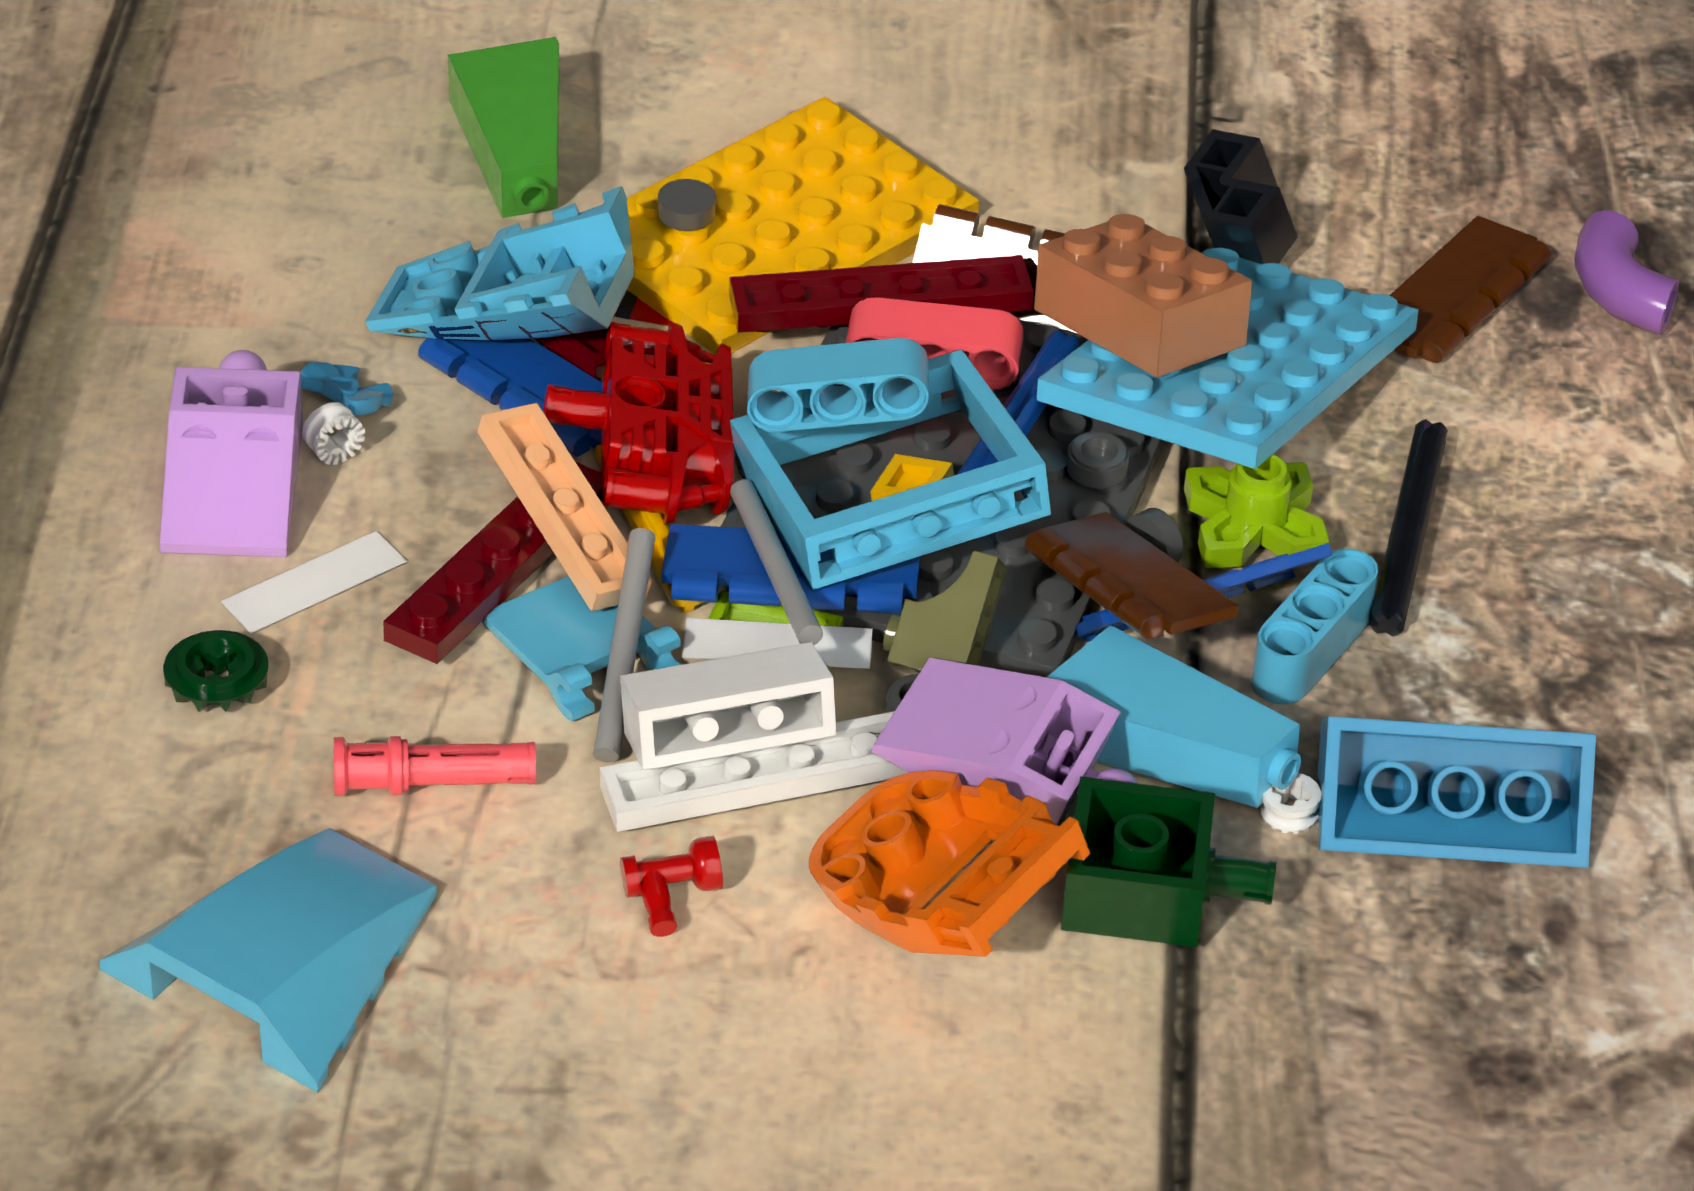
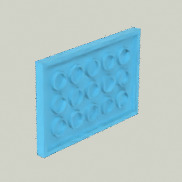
[1036,248,1418,469]

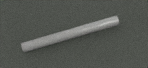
[730,479,823,645]
[593,528,655,762]

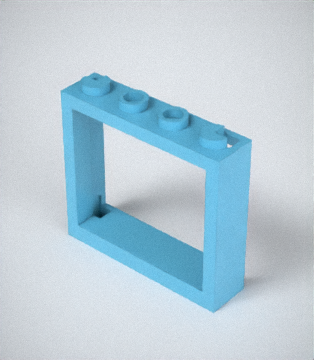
[730,349,1051,590]

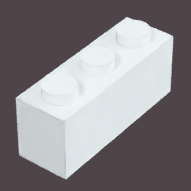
[620,642,836,770]

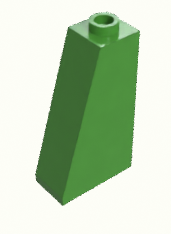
[448,37,560,218]

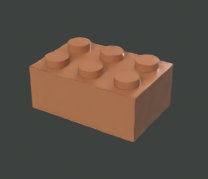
[1034,214,1252,378]

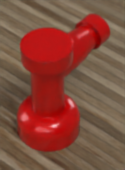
[620,835,723,937]

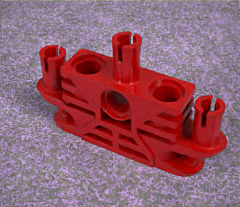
[543,321,734,525]

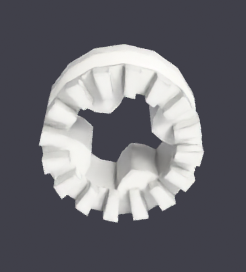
[302,402,365,465]
[1260,773,1321,834]

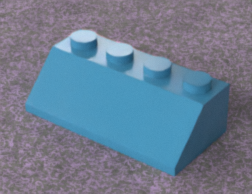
[1317,716,1596,868]

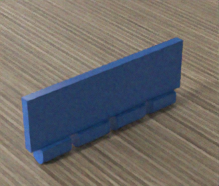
[418,338,602,457]
[661,524,921,614]
[1075,543,1333,642]

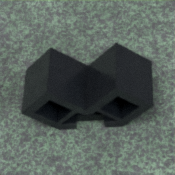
[1184,129,1298,264]

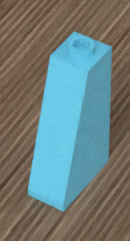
[1046,625,1301,808]

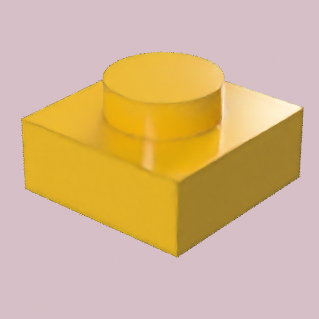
[870,454,954,501]

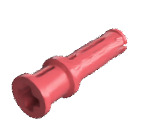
[333,736,536,796]

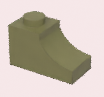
[883,550,1007,675]

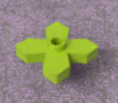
[1184,454,1329,568]

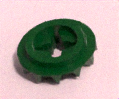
[163,630,269,712]

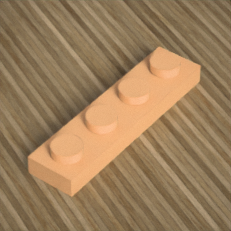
[477,403,652,612]

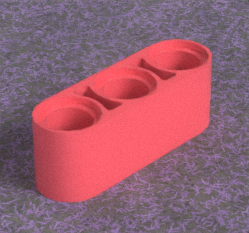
[845,298,1024,390]

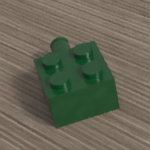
[1061,777,1277,947]

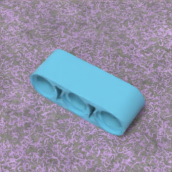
[747,338,929,432]
[1252,548,1378,704]

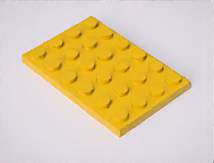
[627,96,979,355]

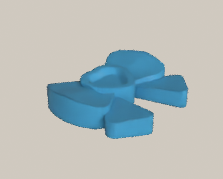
[300,362,393,415]

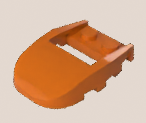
[809,770,1090,957]

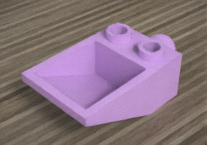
[160,350,303,557]
[871,657,1138,826]

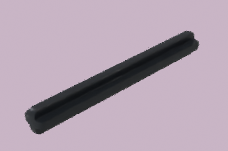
[1370,419,1448,637]

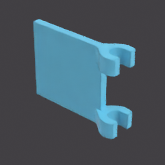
[482,576,681,721]

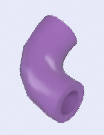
[1574,210,1679,335]

